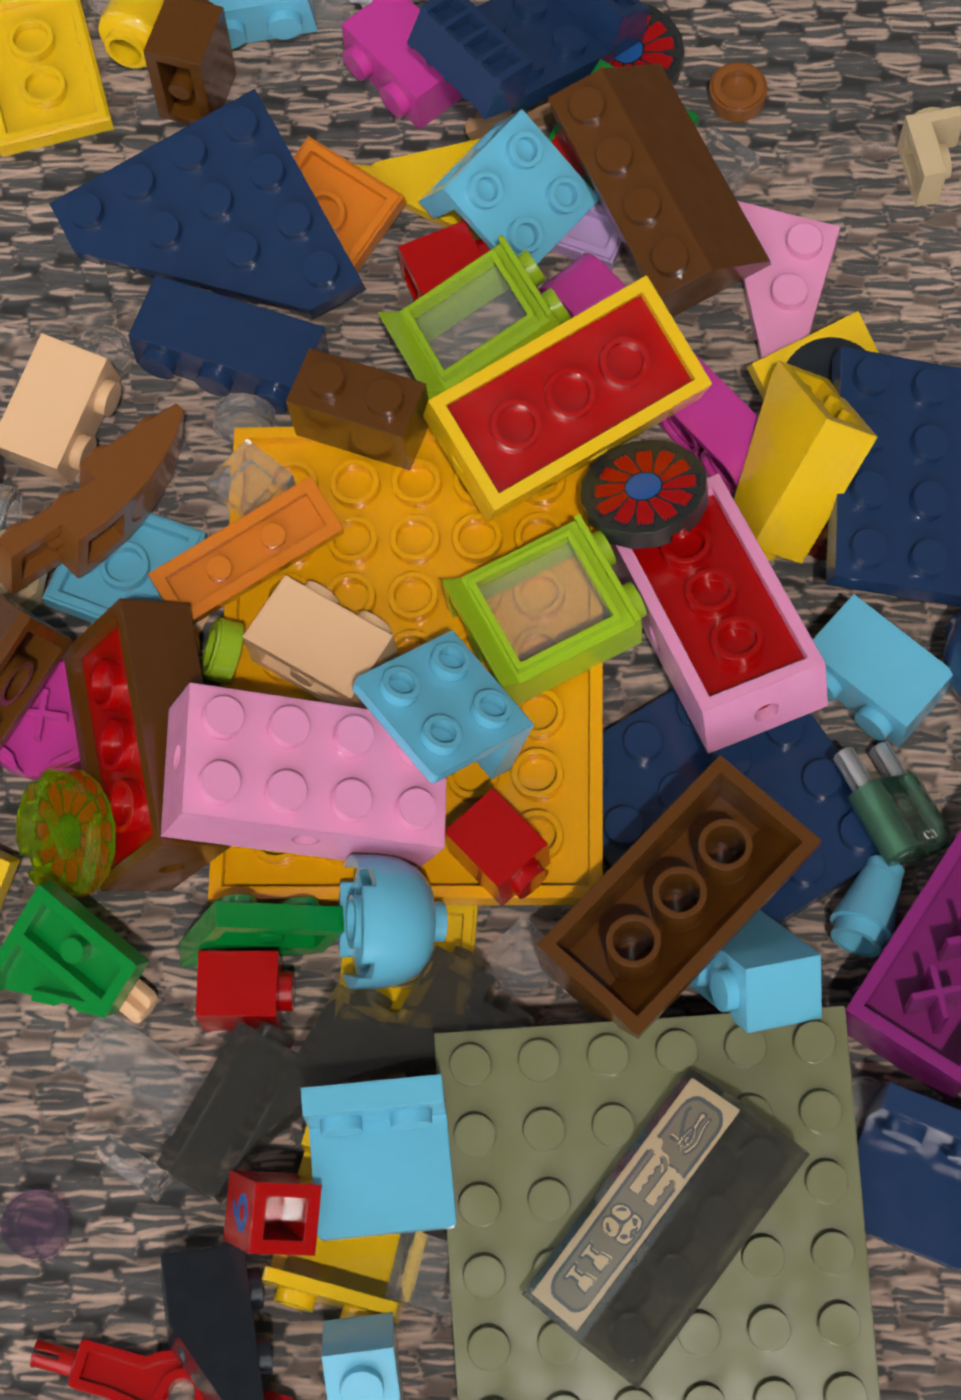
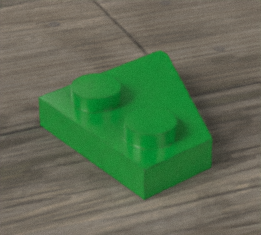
[0,880,150,1018]
[179,894,345,967]

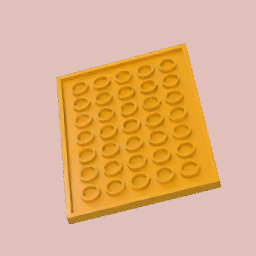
[208,427,603,906]

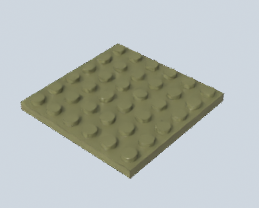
[434,1006,880,1400]

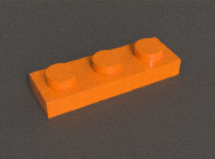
[148,476,344,625]

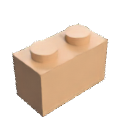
[0,333,122,486]
[243,575,399,709]

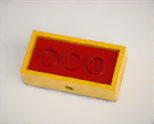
[423,275,712,523]

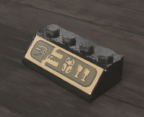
[521,1068,810,1389]

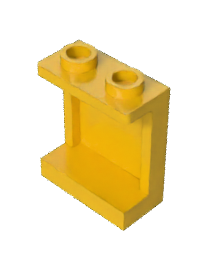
[261,1125,424,1324]

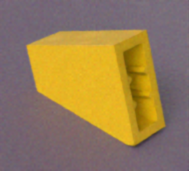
[734,360,877,564]

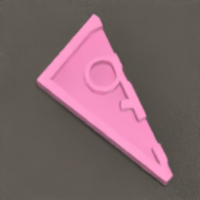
[737,201,841,359]

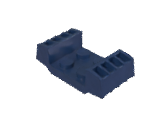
[407,0,650,119]

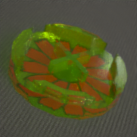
[16,768,115,898]

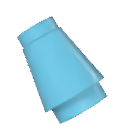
[830,855,905,957]

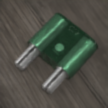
[833,741,956,867]

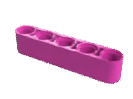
[539,253,758,496]

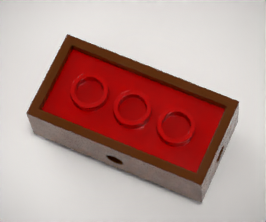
[63,598,231,891]

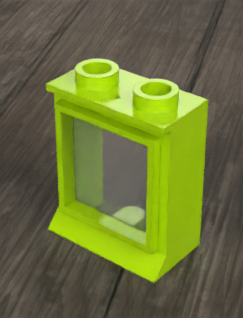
[377,234,571,400]
[442,514,647,705]

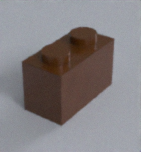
[143,0,236,125]
[286,348,429,471]

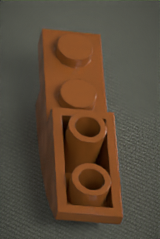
[0,403,184,595]

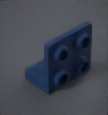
[857,1082,961,1270]

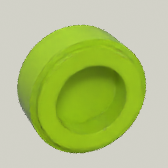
[201,617,244,685]

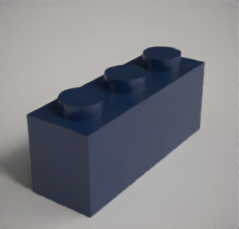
[128,275,329,414]

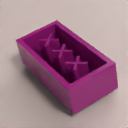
[845,830,961,1102]

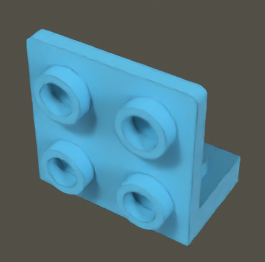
[418,109,598,264]
[352,630,534,783]
[301,1074,457,1241]

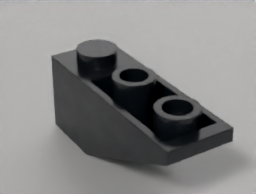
[160,1245,273,1400]

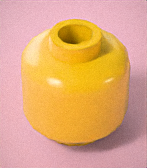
[98,0,164,69]

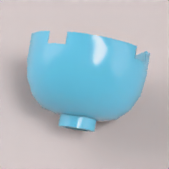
[338,854,448,990]

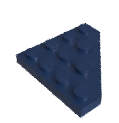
[49,89,366,318]

